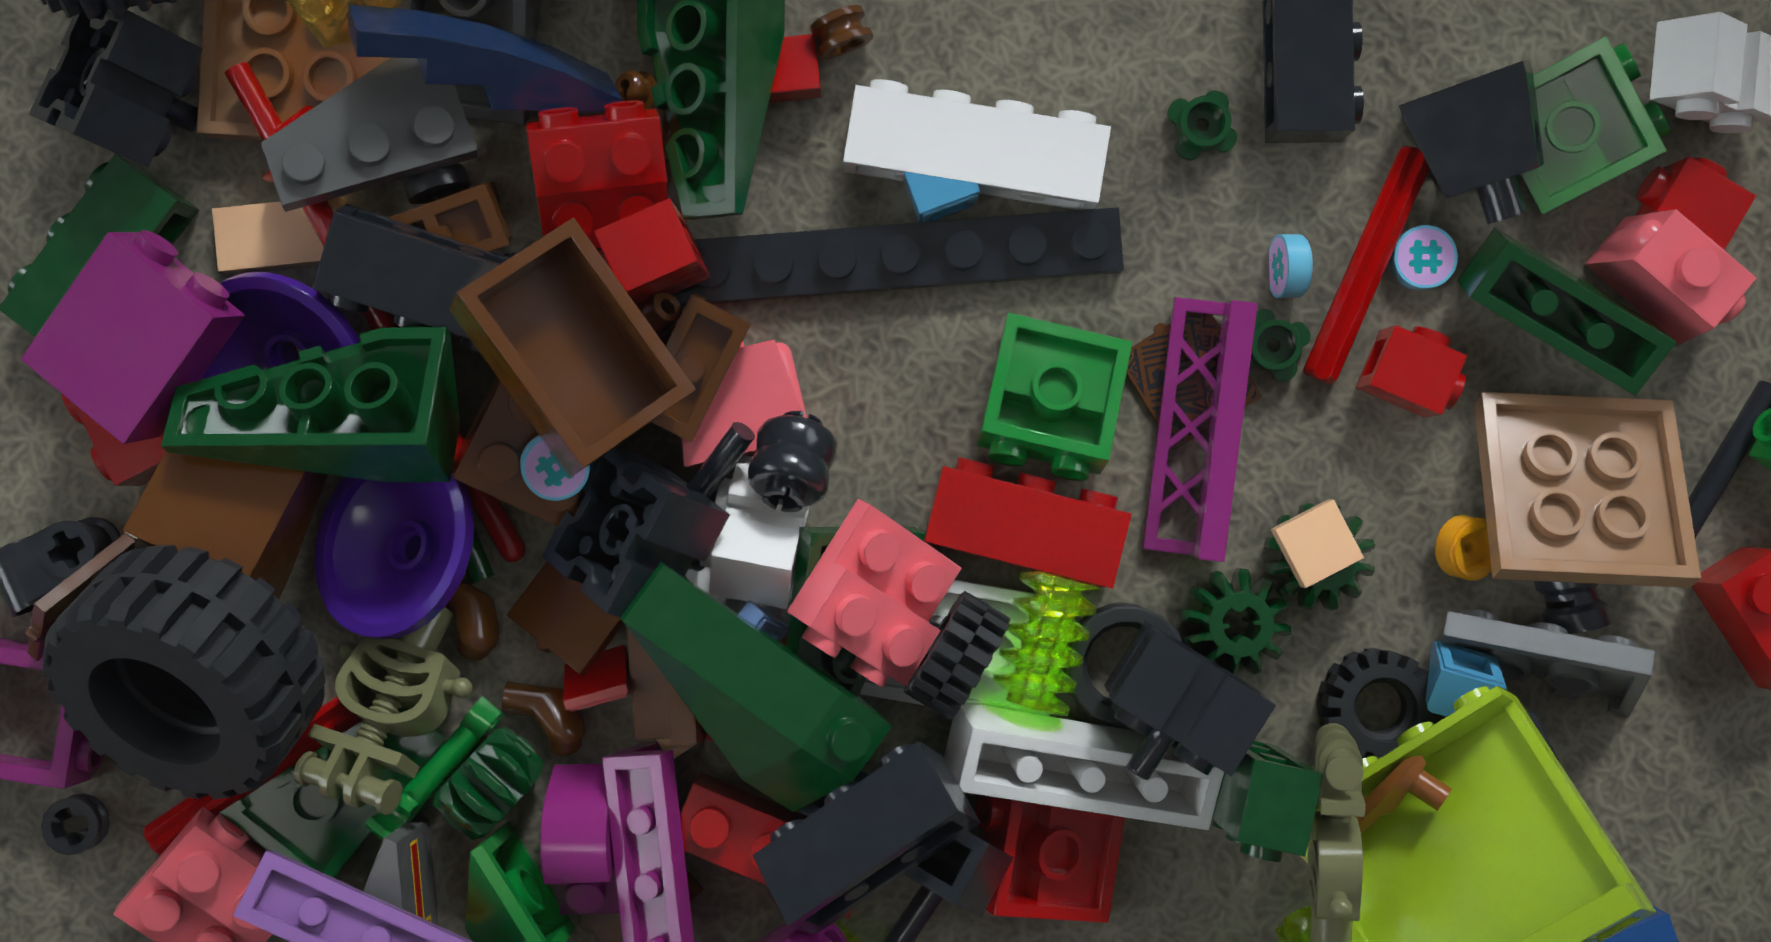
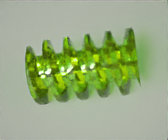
[992,571,1102,716]

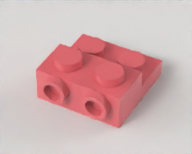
[787,499,962,688]
[113,807,272,942]

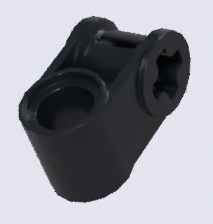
[0,517,121,617]

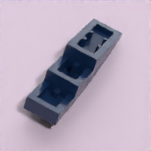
[348,4,623,112]

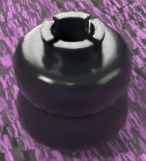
[748,411,837,512]

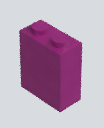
[20,230,246,444]

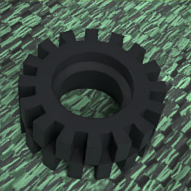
[904,590,1011,720]
[1316,648,1443,759]

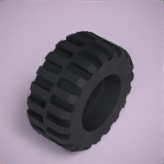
[43,545,326,800]

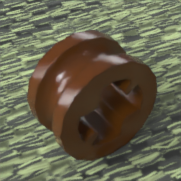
[810,5,873,60]

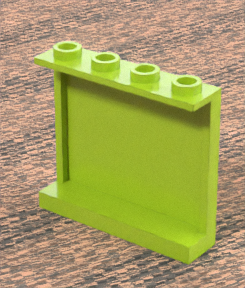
[1305,686,1657,942]

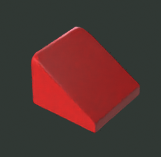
[769,34,822,103]
[563,645,631,712]

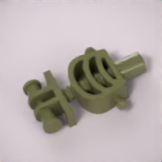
[294,607,473,815]
[1307,723,1366,942]

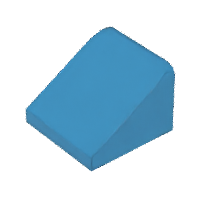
[903,172,980,222]
[1426,640,1507,717]

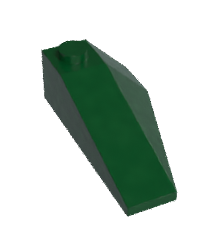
[637,0,785,220]
[161,327,460,482]
[620,562,892,812]

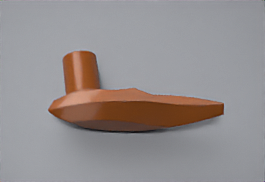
[1356,755,1452,833]

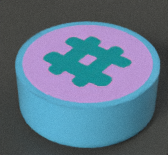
[1389,225,1458,291]
[1269,234,1313,298]
[520,435,590,501]

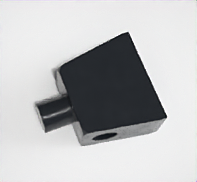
[1399,60,1544,224]

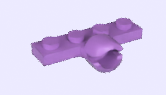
[233,850,474,942]

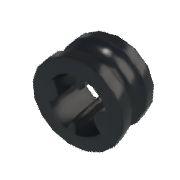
[41,794,110,855]

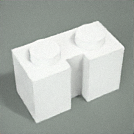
[1650,12,1771,133]
[700,455,810,609]

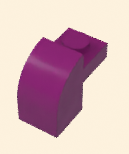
[540,763,620,915]

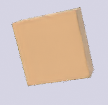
[1271,499,1364,588]

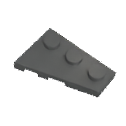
[261,58,478,212]
[1442,610,1655,717]

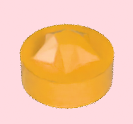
[1435,515,1492,581]

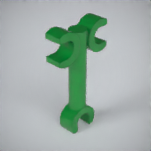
[364,696,505,841]

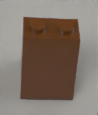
[122,452,328,599]

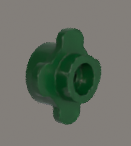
[1167,90,1237,161]
[1249,309,1310,382]

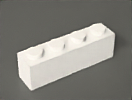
[843,79,1111,210]
[944,702,1224,830]

